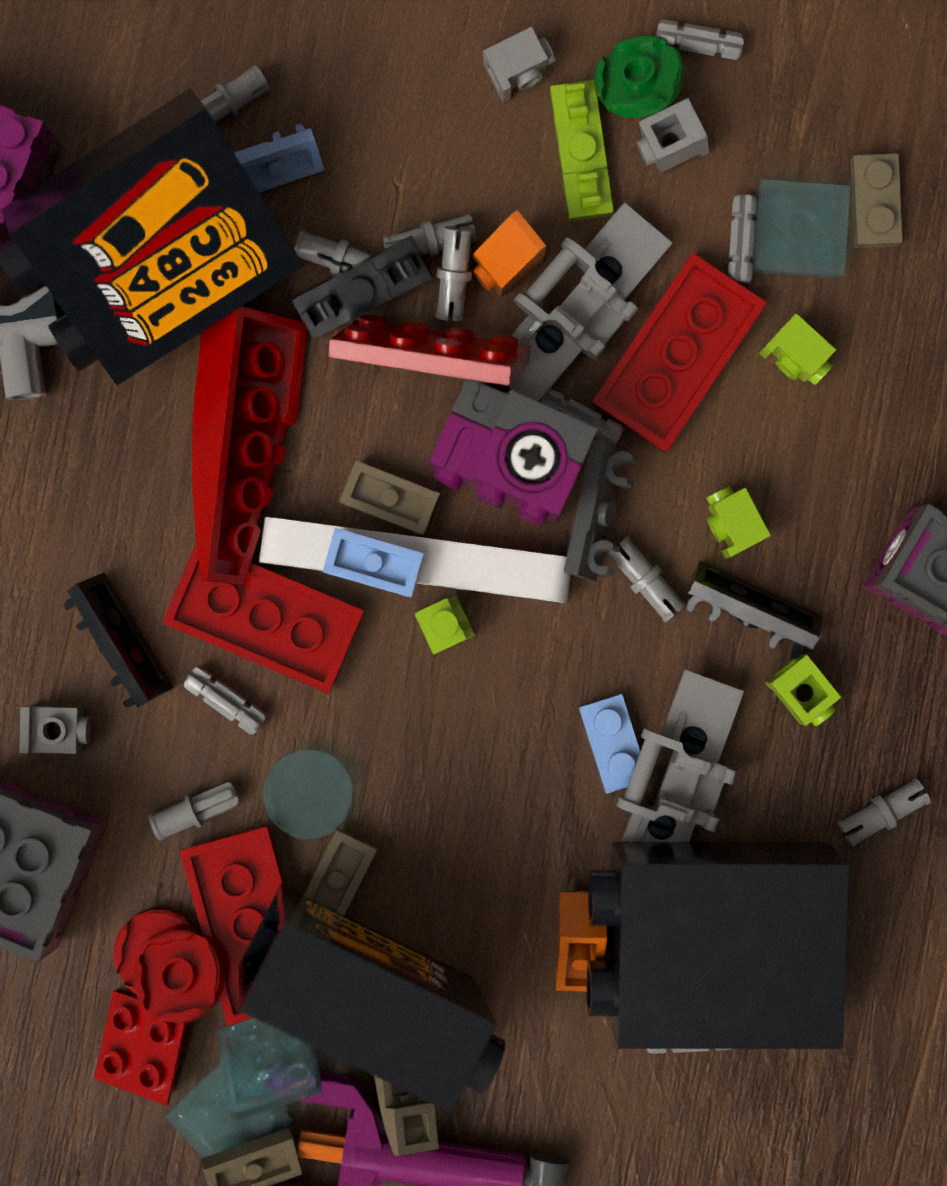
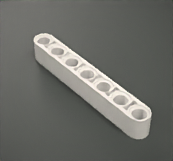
[259,517,571,603]

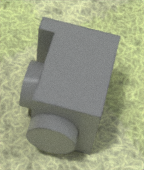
[483,27,555,103]
[636,98,709,173]
[19,705,91,754]

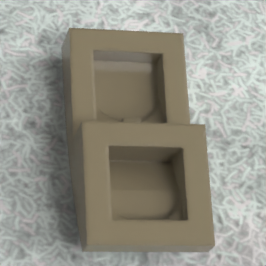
[374,1076,439,1156]

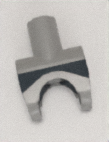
[0,286,64,400]

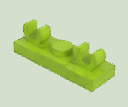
[550,80,614,222]

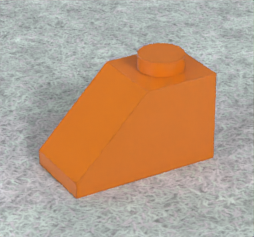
[472,210,546,296]
[555,891,607,992]

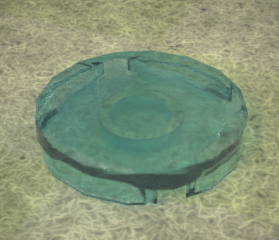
[263,749,353,839]

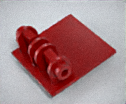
[94,990,191,1106]

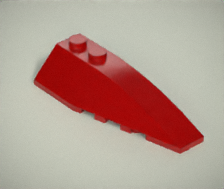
[192,306,308,585]

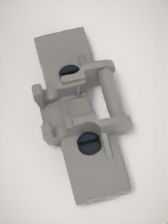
[505,202,672,402]
[616,669,744,842]

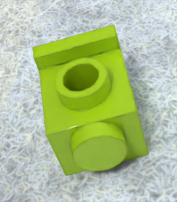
[759,313,836,386]
[706,486,771,559]
[414,595,475,655]
[765,654,841,726]

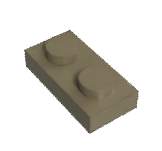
[850,153,903,248]
[339,460,440,536]
[303,827,377,915]
[200,1128,302,1186]

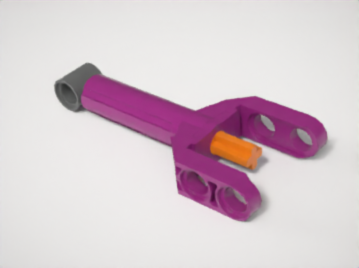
[265,1066,570,1186]

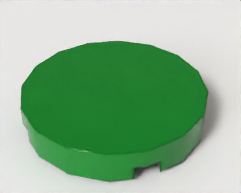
[594,36,685,118]

